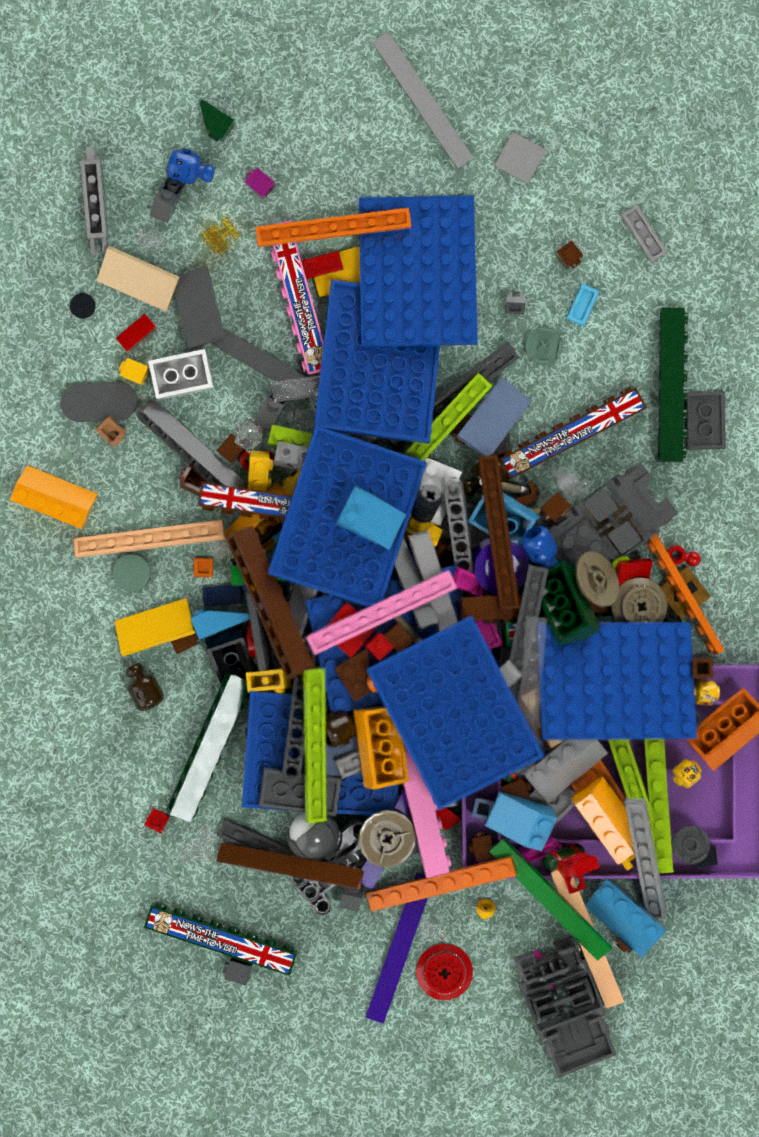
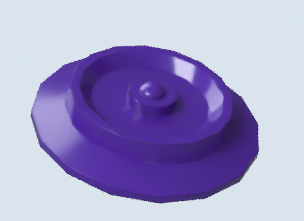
[474,541,530,594]

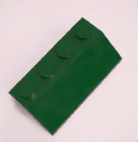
[541,560,601,645]

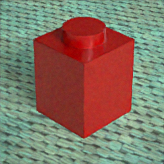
[364,632,394,661]

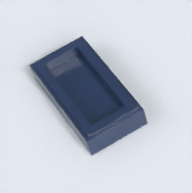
[202,585,242,607]

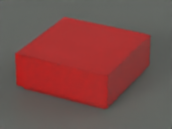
[144,808,170,833]

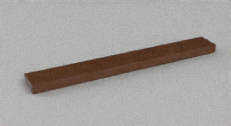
[478,454,520,611]
[216,843,364,890]

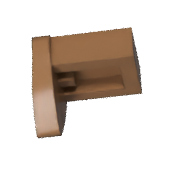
[95,415,127,447]

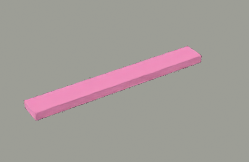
[306,570,457,655]

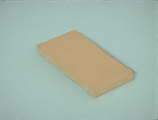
[97,246,180,312]

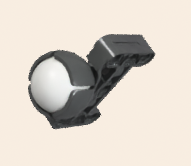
[287,812,366,916]

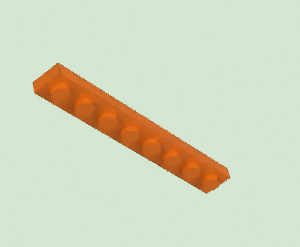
[256,208,411,247]
[637,530,724,655]
[366,856,517,912]

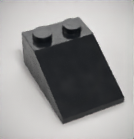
[205,626,257,684]

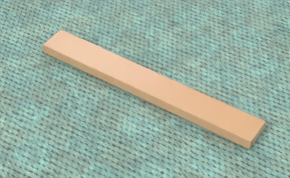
[74,519,226,558]
[550,870,624,1009]

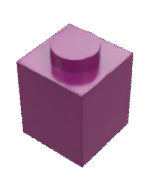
[245,168,276,200]

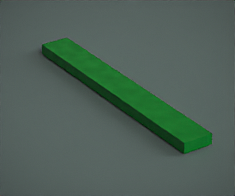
[490,837,612,961]

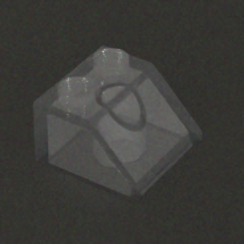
[549,466,590,503]

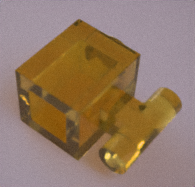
[200,217,241,255]

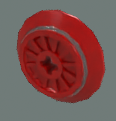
[416,943,473,1000]

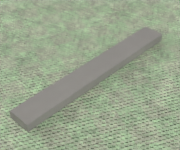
[372,32,474,169]
[625,799,667,919]

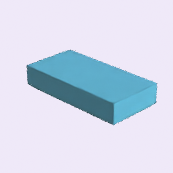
[566,283,600,327]

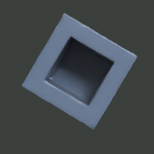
[471,796,495,820]

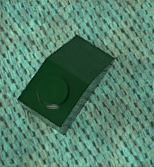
[200,99,235,142]

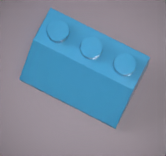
[468,493,540,547]

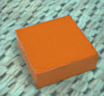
[194,558,214,578]

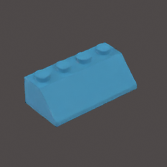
[585,879,668,958]

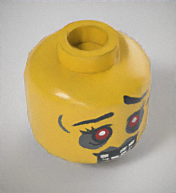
[694,679,720,706]
[672,759,702,788]

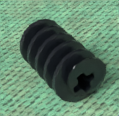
[411,485,443,523]

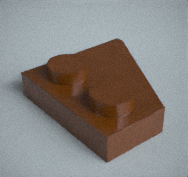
[334,648,371,702]

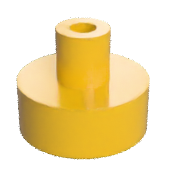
[476,899,496,919]

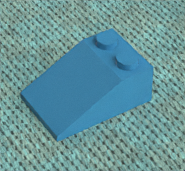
[336,487,406,550]
[191,608,250,640]
[485,791,557,851]

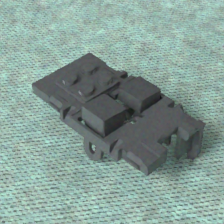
[548,461,678,571]
[514,935,617,1078]

